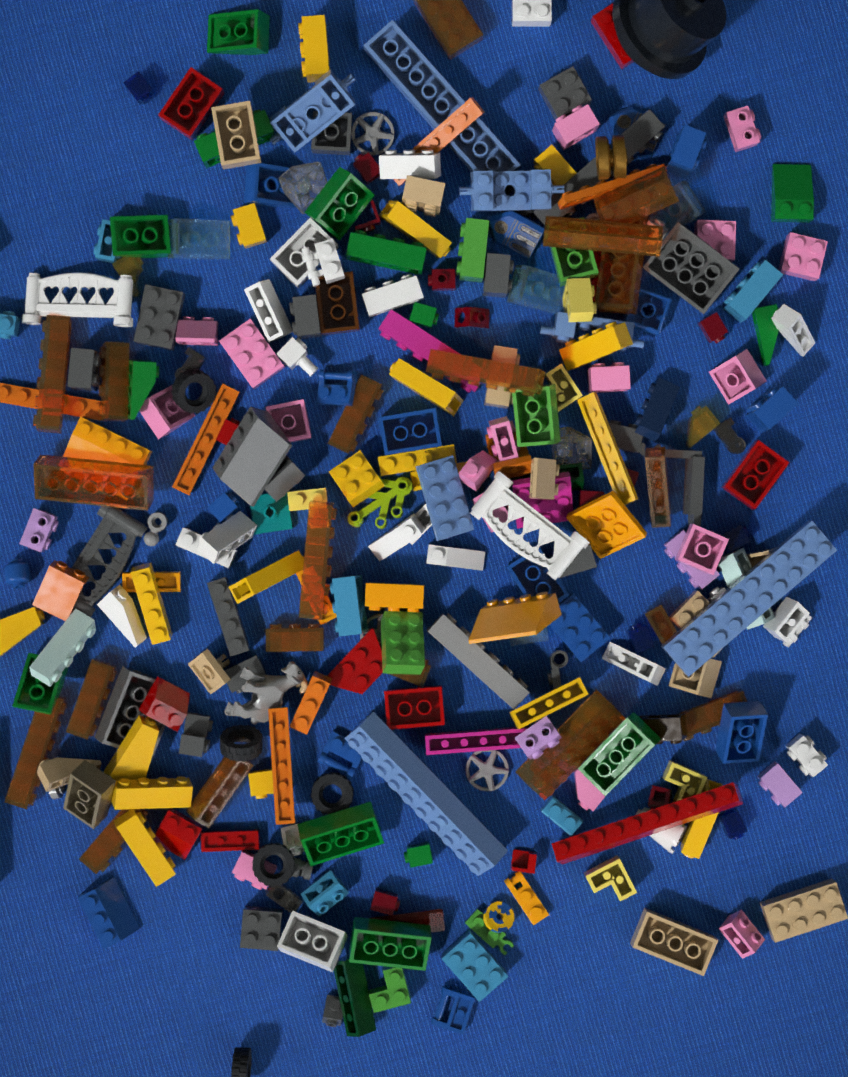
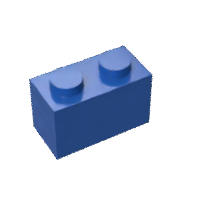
[207,492,240,522]

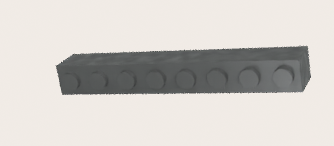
[533,109,665,229]

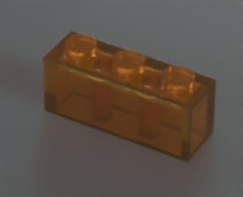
[266,624,324,652]

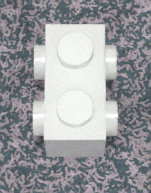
[785,734,828,777]

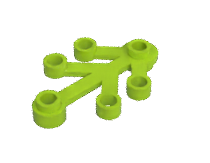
[347,476,413,529]

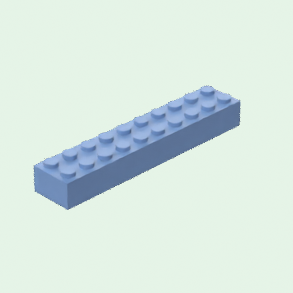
[363,20,520,172]
[661,521,837,677]
[345,712,508,876]

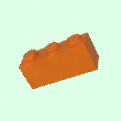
[290,671,332,735]

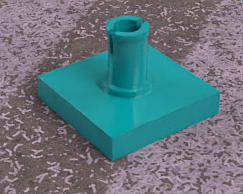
[250,493,293,534]

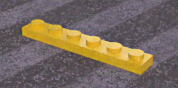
[577,392,638,505]

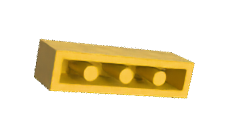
[559,321,633,371]
[378,444,457,476]
[130,562,172,645]
[509,677,589,730]
[111,776,193,810]
[114,809,176,887]

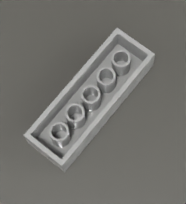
[427,613,529,709]

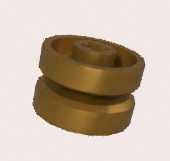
[595,135,627,180]

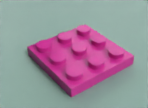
[512,472,573,529]

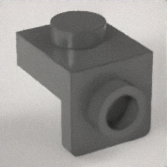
[322,995,343,1027]

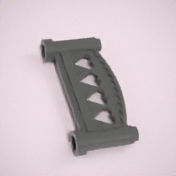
[72,498,147,617]

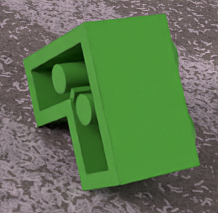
[369,966,411,1013]

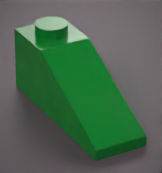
[752,304,780,367]

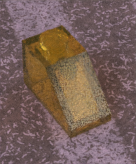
[686,405,720,448]

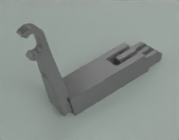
[639,443,705,527]

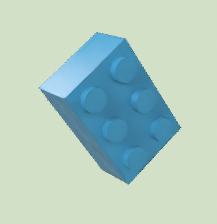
[723,260,783,323]
[330,575,368,637]
[441,929,508,1002]

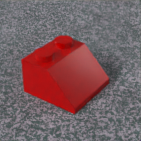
[139,676,190,732]
[154,808,204,860]

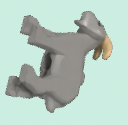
[224,661,308,725]

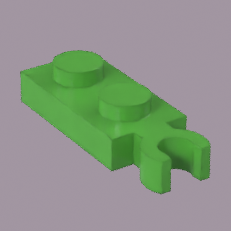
[465,908,514,955]

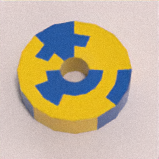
[483,901,514,933]

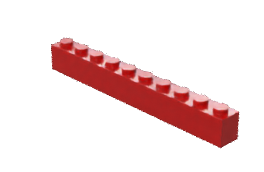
[551,782,744,864]

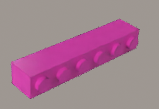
[378,309,488,393]
[425,726,533,755]

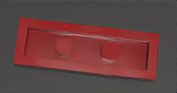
[201,830,259,852]

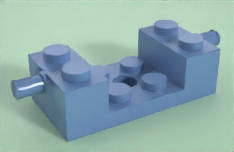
[269,69,356,153]
[459,169,564,211]
[540,312,644,352]

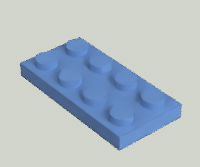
[415,455,474,541]

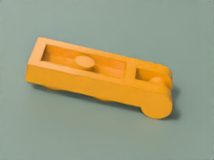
[504,872,549,925]

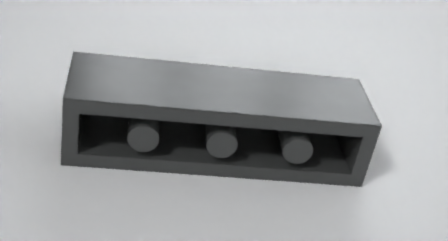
[207,577,250,657]

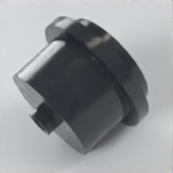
[612,0,726,79]

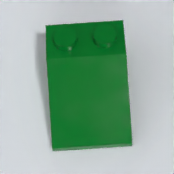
[207,9,270,55]
[771,164,814,223]
[109,215,171,258]
[125,359,159,420]
[12,653,68,715]

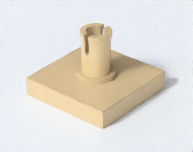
[188,649,231,695]

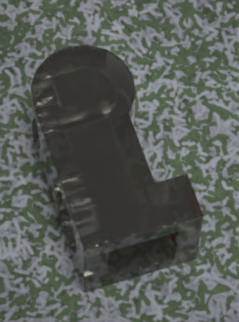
[175,347,207,378]
[713,417,746,454]
[265,884,303,913]

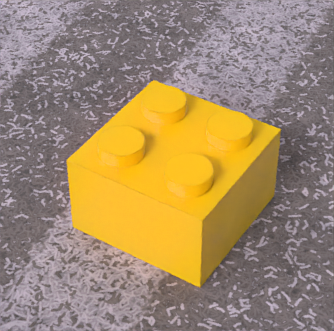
[329,450,384,507]

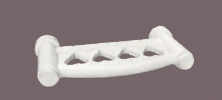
[22,272,133,327]
[470,471,590,580]

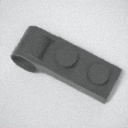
[547,649,568,690]

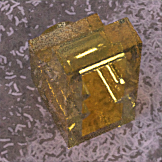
[112,257,144,298]

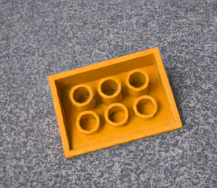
[58,417,153,503]
[468,592,562,644]

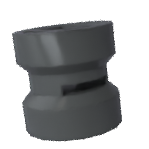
[292,857,313,880]

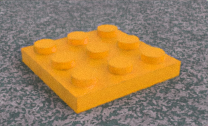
[566,491,647,559]

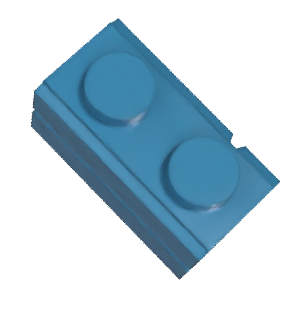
[540,795,583,836]

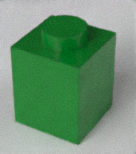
[409,302,439,328]
[404,842,433,868]

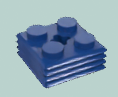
[623,286,672,335]

